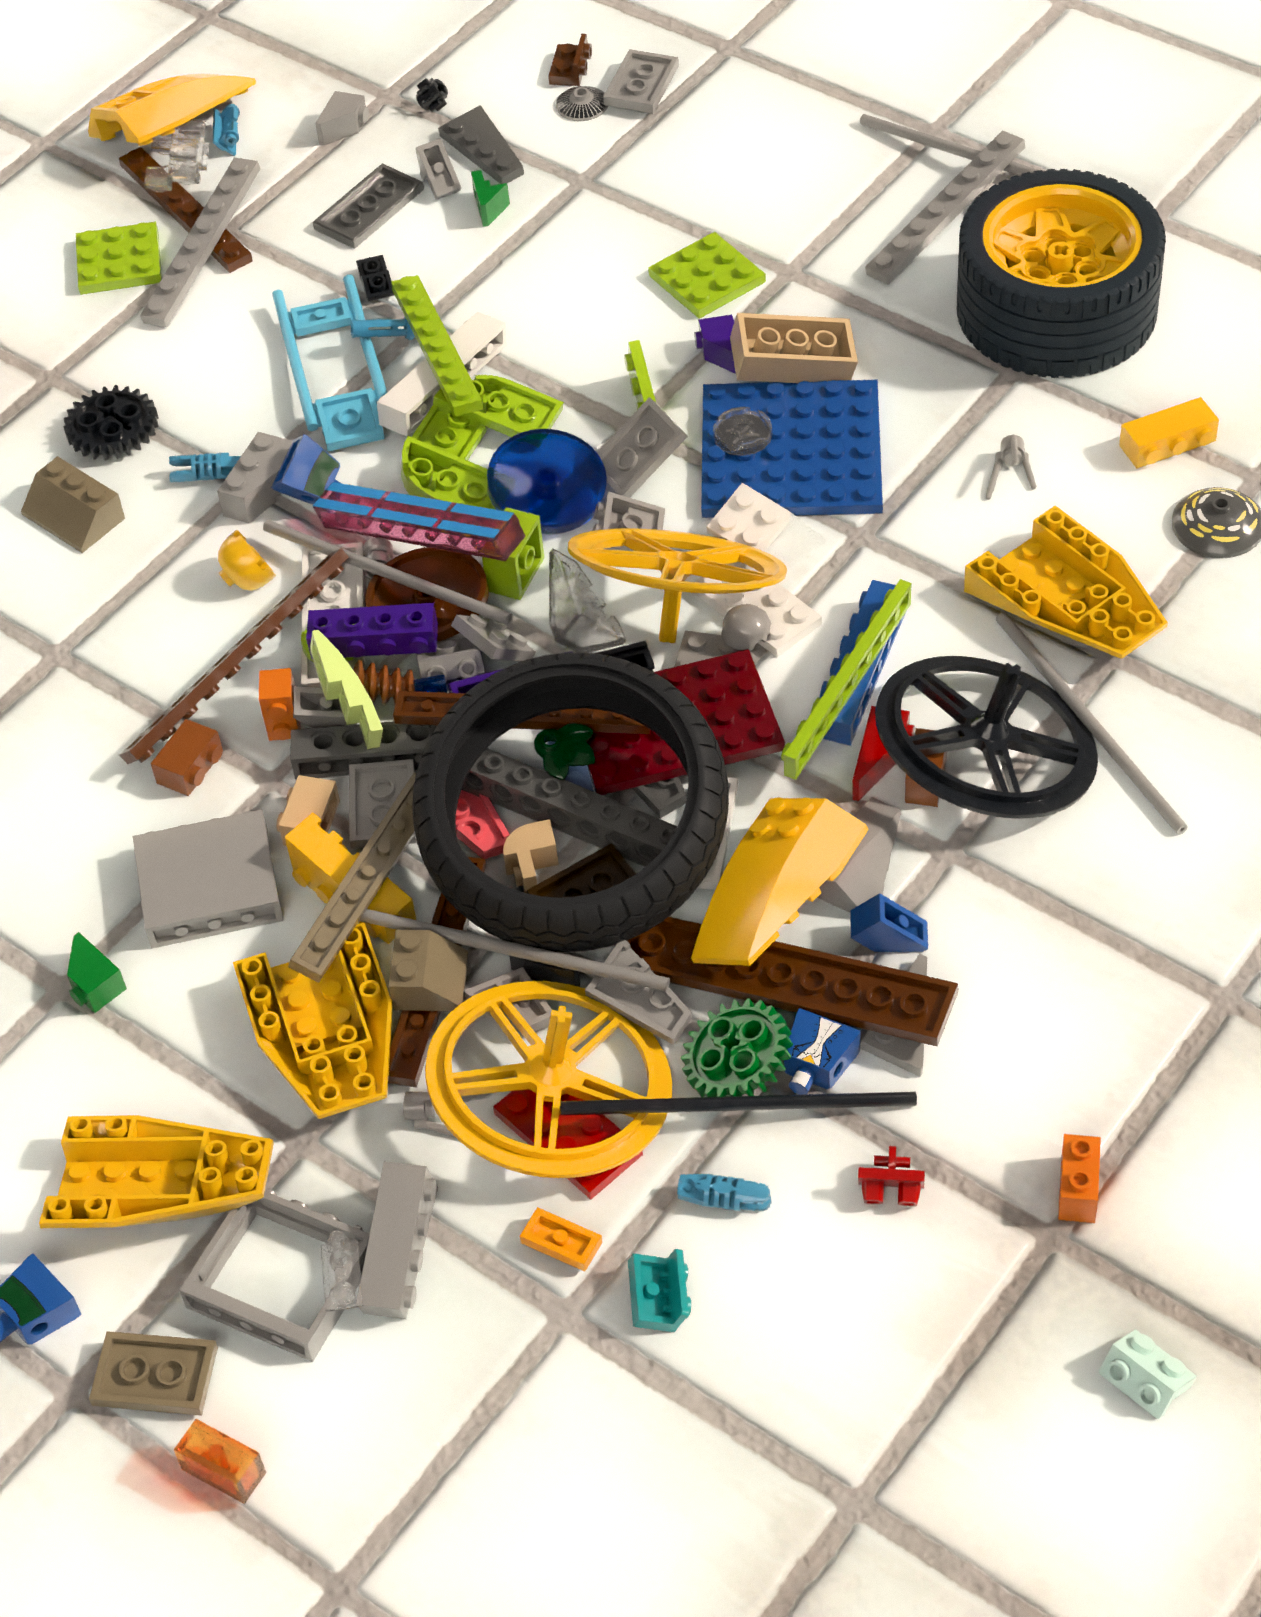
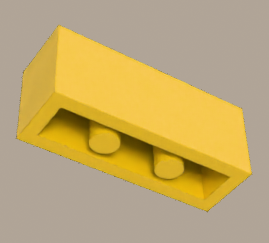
[1119,397,1219,469]

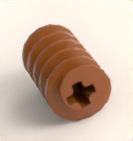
[353,660,416,705]

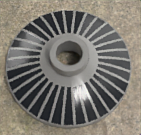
[556,86,608,121]

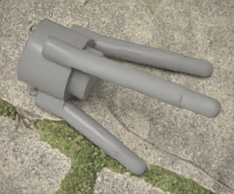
[986,434,1037,500]
[403,1092,491,1137]

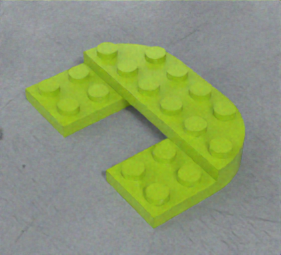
[401,375,564,528]

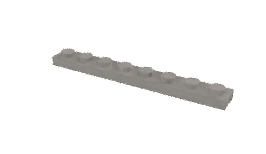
[865,130,1026,285]
[140,157,261,327]

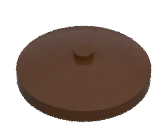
[365,546,489,642]

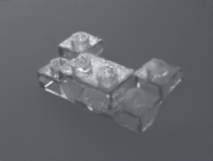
[144,119,210,192]

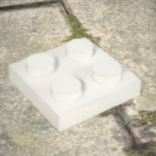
[706,483,792,552]

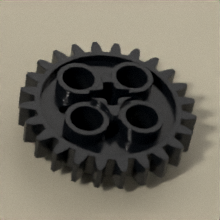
[63,385,159,461]

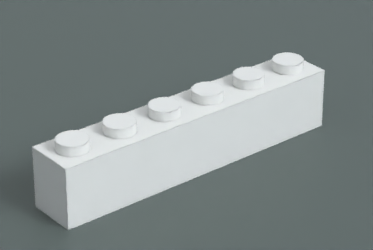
[377,311,507,436]

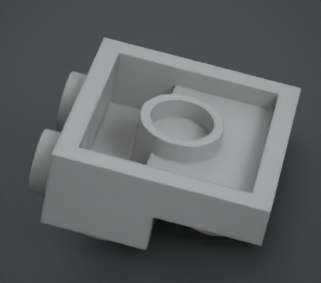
[592,491,665,551]
[416,633,485,686]

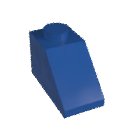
[850,893,928,952]

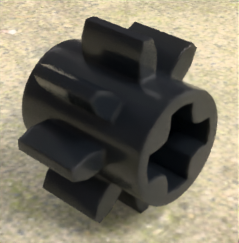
[416,78,448,111]

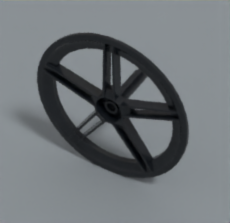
[875,656,1098,819]

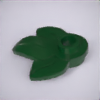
[534,723,595,780]

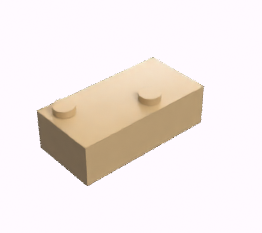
[730,313,858,383]

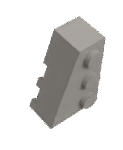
[217,432,293,523]

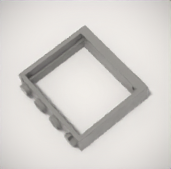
[179,1188,370,1362]

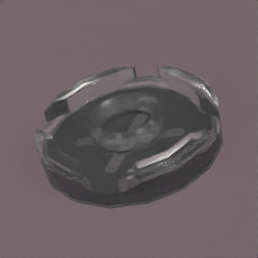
[713,407,772,456]

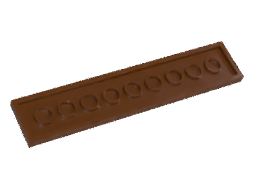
[615,917,959,1047]

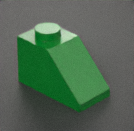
[67,932,127,1013]

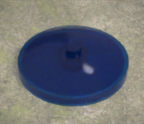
[487,429,607,534]

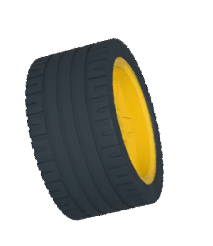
[956,169,1166,378]

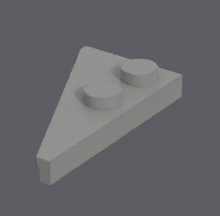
[861,954,927,1077]

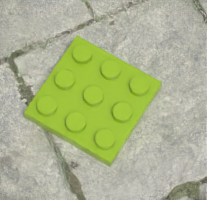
[75,221,162,295]
[648,231,766,319]

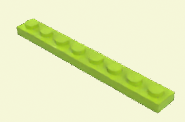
[391,275,483,416]
[781,579,912,780]

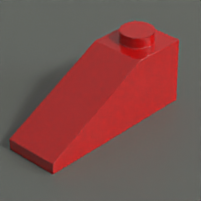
[852,705,915,801]

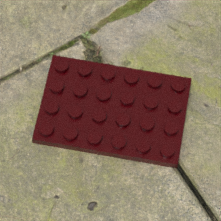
[587,649,785,795]

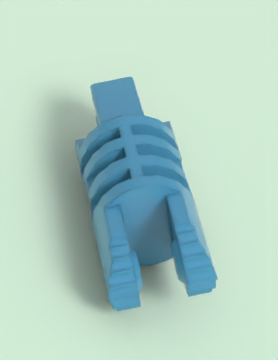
[169,453,241,482]
[677,1174,772,1211]

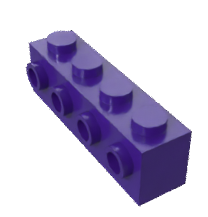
[306,603,438,660]

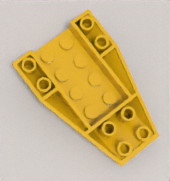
[88,74,256,146]
[39,1115,274,1229]

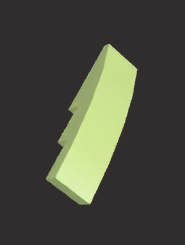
[310,630,383,749]

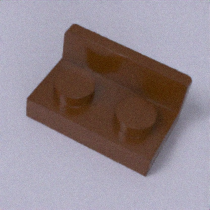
[548,33,592,86]

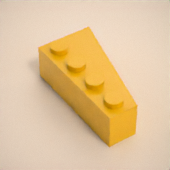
[285,812,416,944]

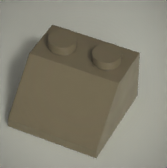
[388,930,469,1011]

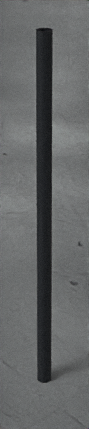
[560,1091,917,1116]

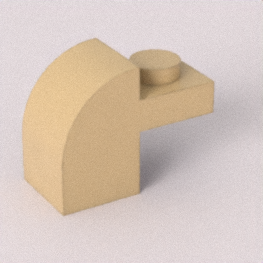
[503,819,559,893]

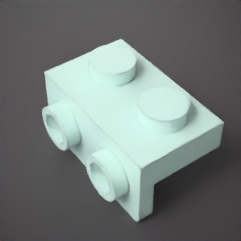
[1099,1329,1197,1419]

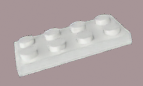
[694,562,822,658]

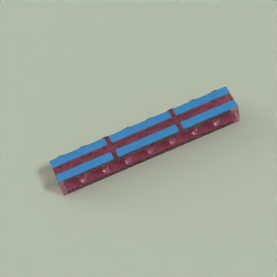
[313,482,525,561]

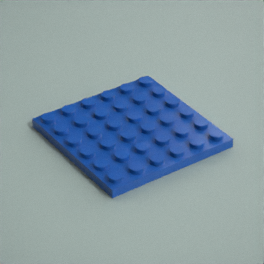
[701,379,883,518]

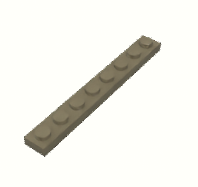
[288,772,416,983]

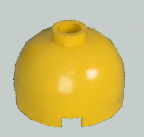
[218,530,276,591]

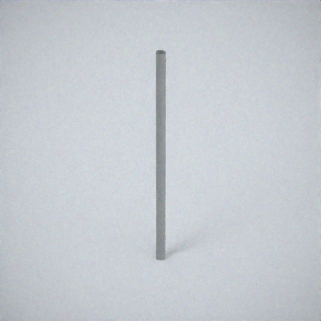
[860,114,1038,176]
[263,520,513,625]
[996,612,1188,835]
[359,909,670,992]

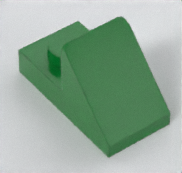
[471,170,510,227]

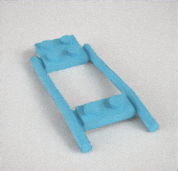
[272,275,387,451]

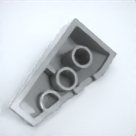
[817,797,901,913]

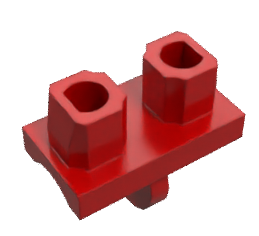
[858,1146,925,1207]

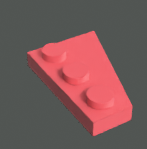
[456,790,510,859]

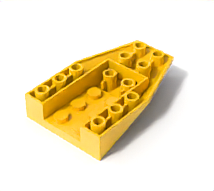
[964,505,1168,659]
[233,922,393,1119]

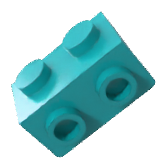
[628,1249,692,1332]

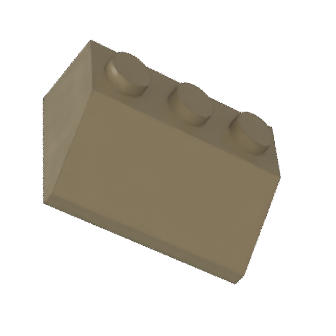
[21,456,125,553]

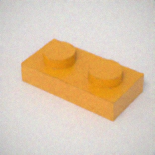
[520,1207,603,1272]

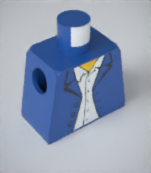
[784,1008,861,1095]

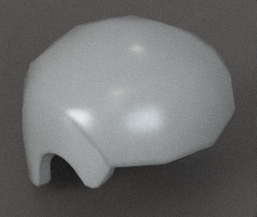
[721,604,771,651]

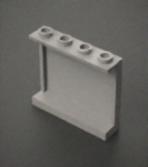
[132,809,284,949]

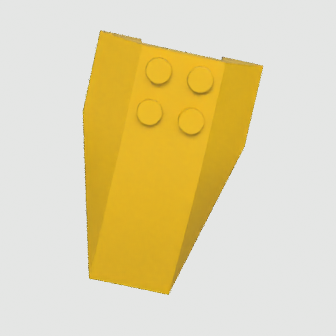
[691,797,869,966]

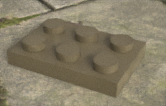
[89,1331,218,1416]

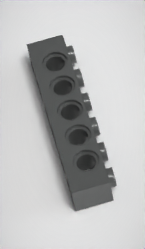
[290,721,437,780]

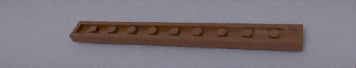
[119,548,349,765]

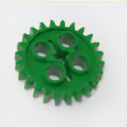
[681,998,793,1097]

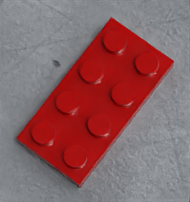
[493,1089,643,1200]

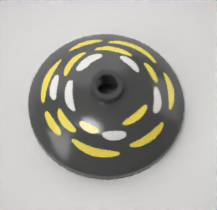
[1172,487,1261,558]

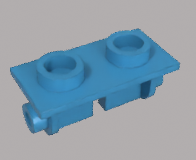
[213,104,240,156]

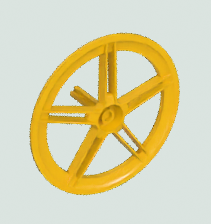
[567,528,787,643]
[425,981,672,1178]

